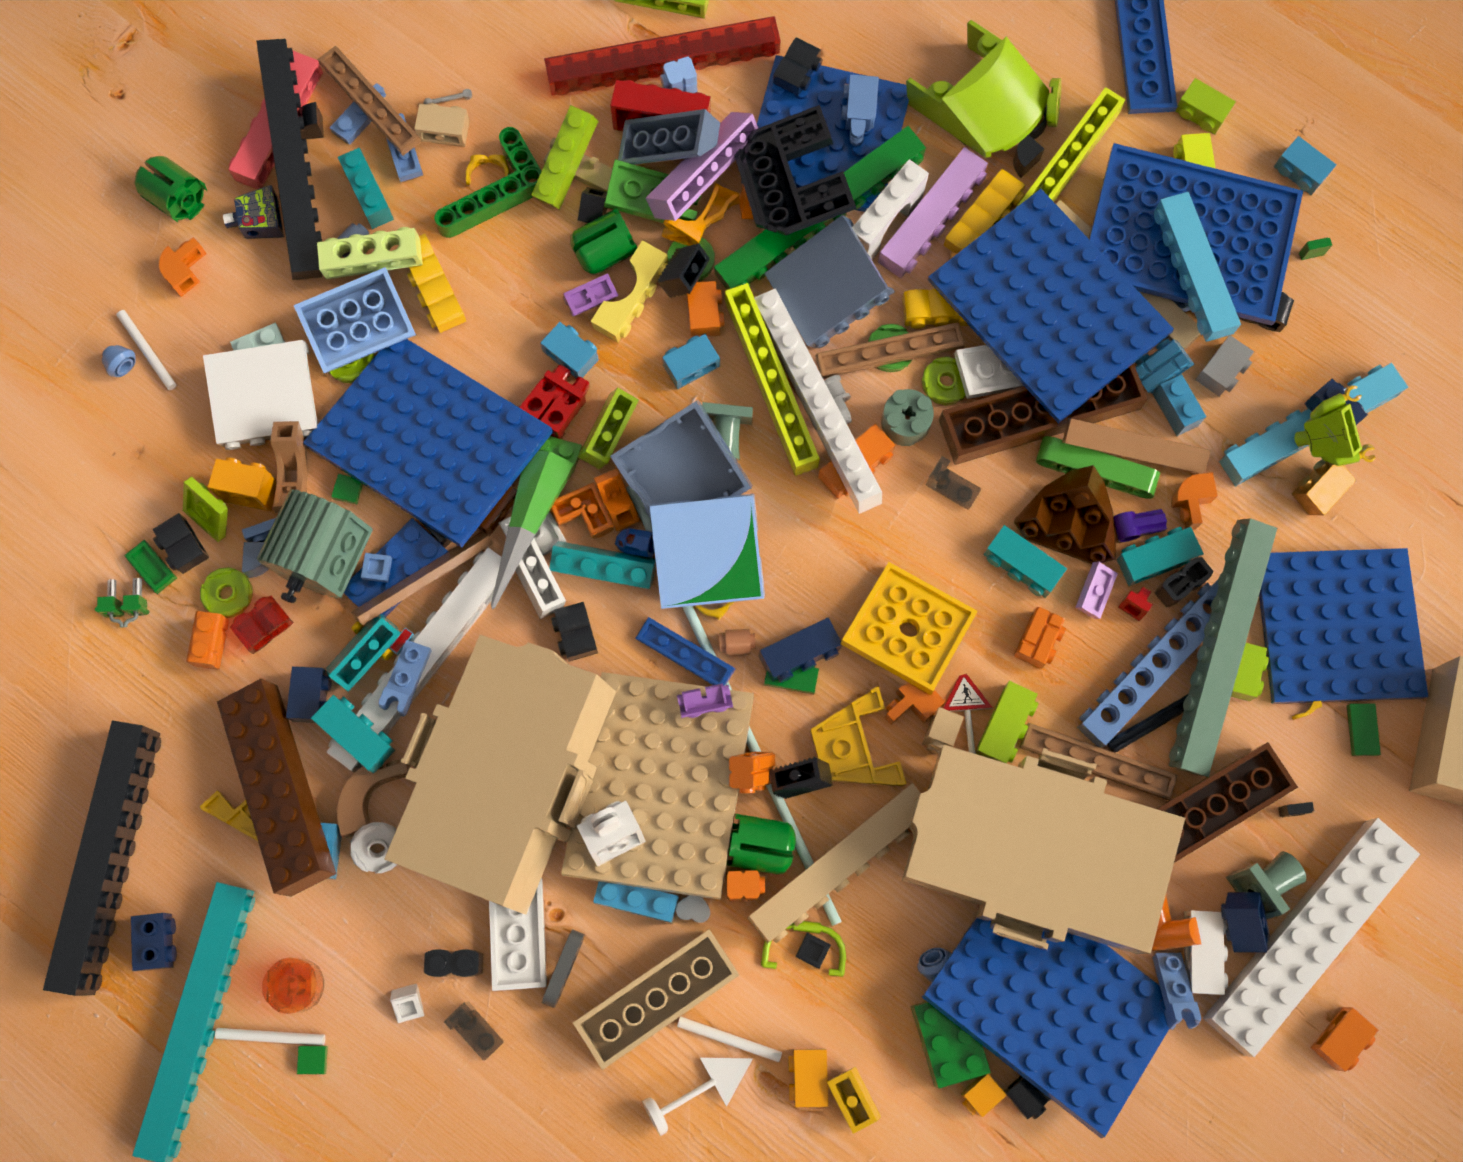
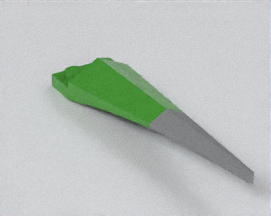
[491,436,582,610]

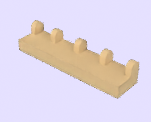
[544,138,612,192]

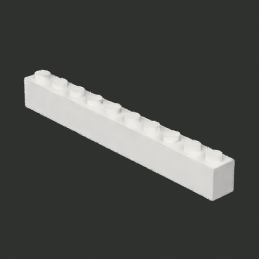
[754,288,882,514]
[327,548,502,773]

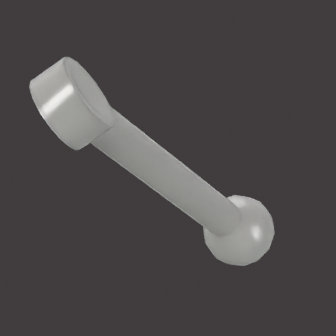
[424,89,472,104]

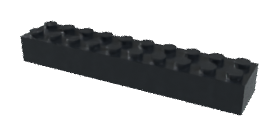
[43,720,161,996]

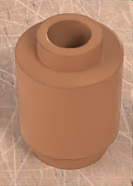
[719,629,756,655]

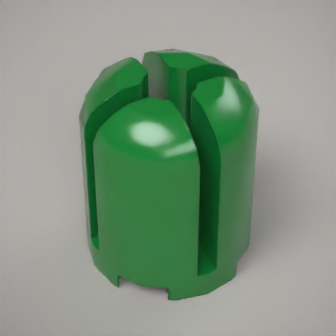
[134,156,207,222]
[570,208,638,275]
[727,813,796,875]

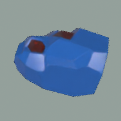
[615,528,655,558]

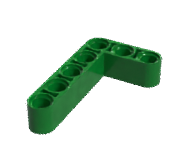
[434,127,542,238]

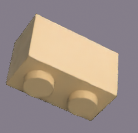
[414,103,470,147]
[922,707,964,754]

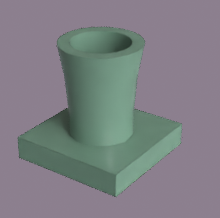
[702,402,753,461]
[1226,851,1306,919]

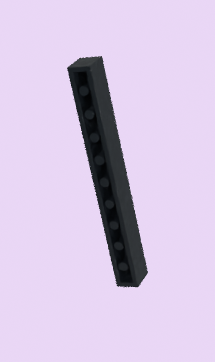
[256,39,322,280]

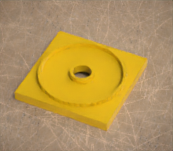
[840,562,978,695]

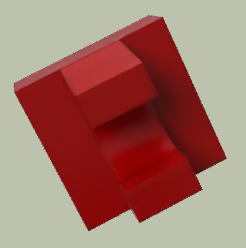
[1118,587,1153,621]

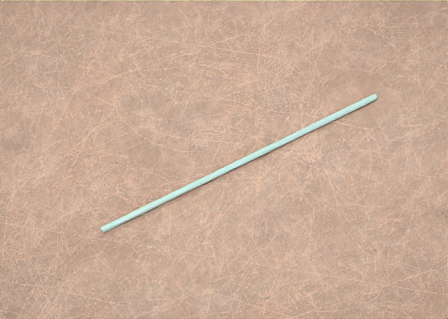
[626,486,842,926]

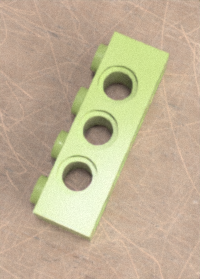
[317,227,423,279]

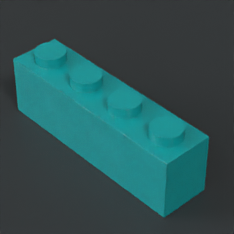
[549,541,656,589]

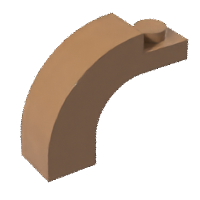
[270,421,307,513]
[337,760,410,838]

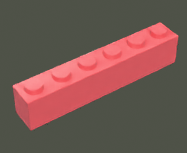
[228,51,323,190]

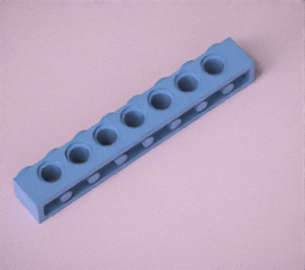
[1077,580,1219,748]

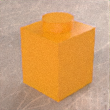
[961,1074,1007,1118]

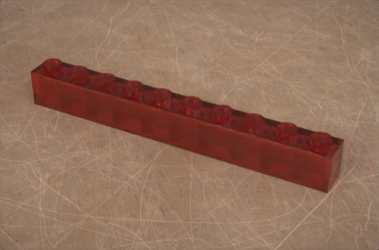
[544,16,781,96]

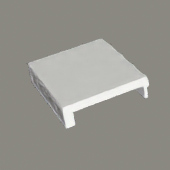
[203,340,318,450]

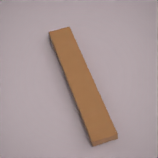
[317,46,422,156]
[815,322,965,379]
[1062,418,1211,474]
[351,532,493,625]
[1020,723,1177,800]

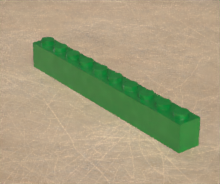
[714,126,926,290]

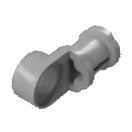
[824,375,852,424]

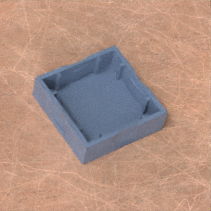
[610,400,753,519]

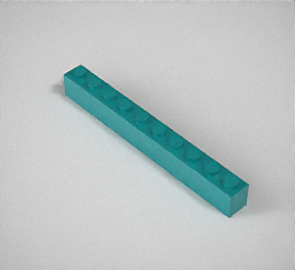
[132,882,255,1162]

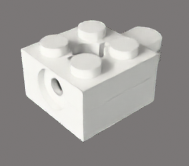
[577,801,646,866]

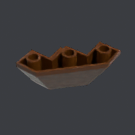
[1014,465,1116,564]

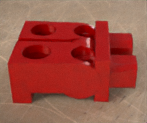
[519,364,590,439]

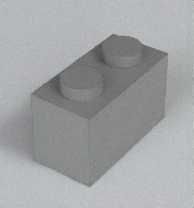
[1196,335,1254,397]

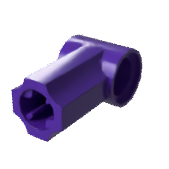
[1114,509,1167,542]

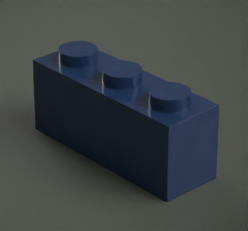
[759,618,842,683]

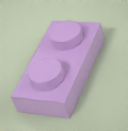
[1075,562,1118,619]

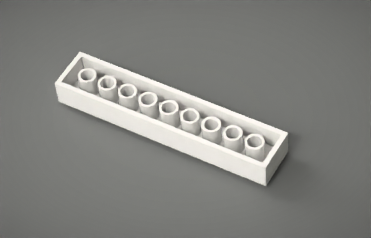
[1203,818,1420,1057]

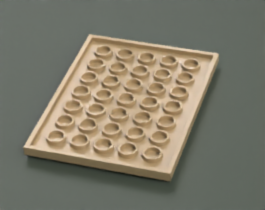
[561,672,754,900]

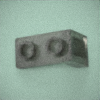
[926,456,981,510]
[444,1002,504,1060]

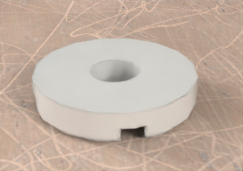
[350,822,397,874]

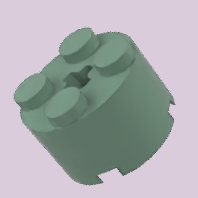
[881,389,934,446]

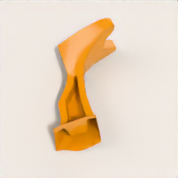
[661,183,740,246]

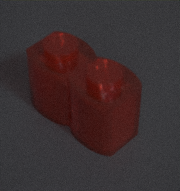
[230,595,294,654]

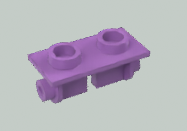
[677,683,733,718]

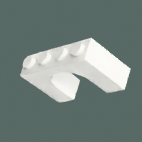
[852,159,929,260]

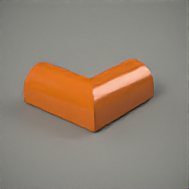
[550,482,615,539]
[1152,896,1201,951]

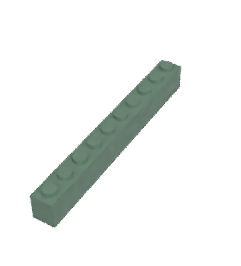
[1169,518,1277,777]

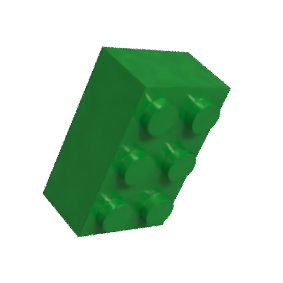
[910,1001,991,1089]

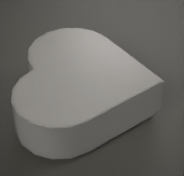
[676,895,710,923]

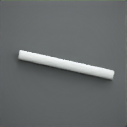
[116,310,177,391]
[677,1016,782,1062]
[215,1028,325,1046]

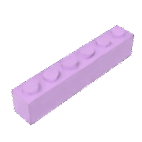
[646,112,758,221]
[878,147,988,278]

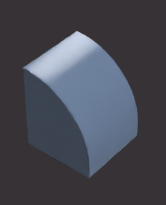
[242,542,269,578]

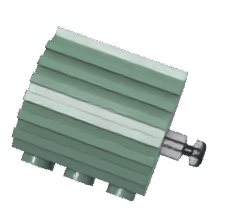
[257,489,373,603]

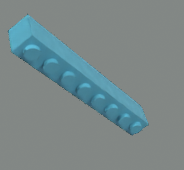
[1219,363,1408,486]

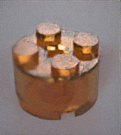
[262,958,324,1014]

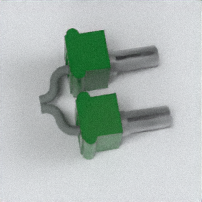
[95,578,150,628]

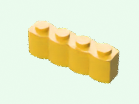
[943,169,1025,253]
[398,234,467,333]
[902,289,969,329]

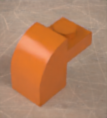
[159,237,207,297]
[594,468,639,531]
[1171,472,1218,530]
[884,683,946,725]

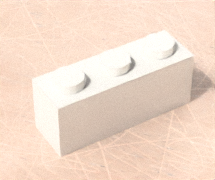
[515,538,566,619]
[1184,910,1228,995]

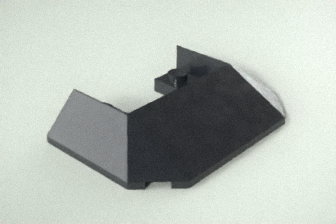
[735,105,857,236]

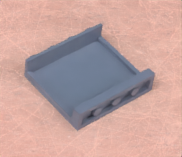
[764,215,895,348]

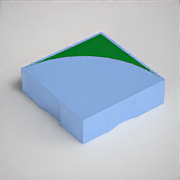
[650,494,765,609]

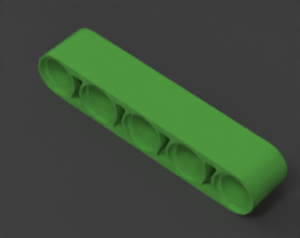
[1036,436,1160,499]

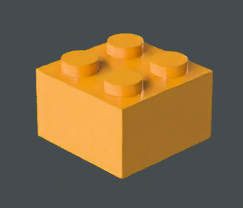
[208,457,277,512]

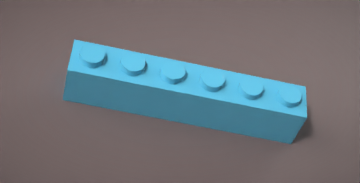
[1154,192,1241,342]

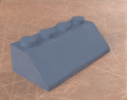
[618,109,720,165]

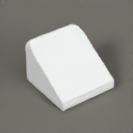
[390,984,424,1023]

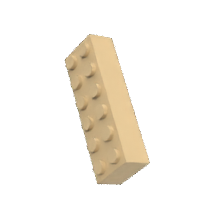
[573,929,739,1070]

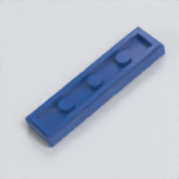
[635,617,736,686]

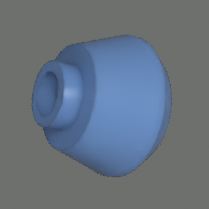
[102,345,136,377]
[917,948,951,982]

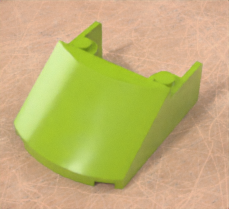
[906,20,1049,158]

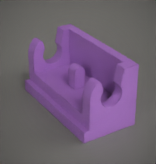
[563,274,618,317]

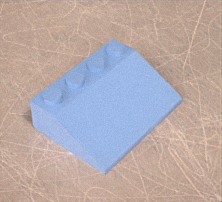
[294,267,416,374]

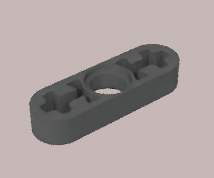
[542,929,585,1008]

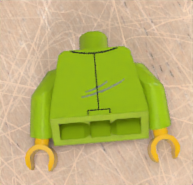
[1294,385,1376,466]

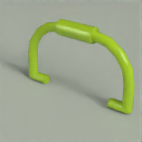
[761,921,846,977]

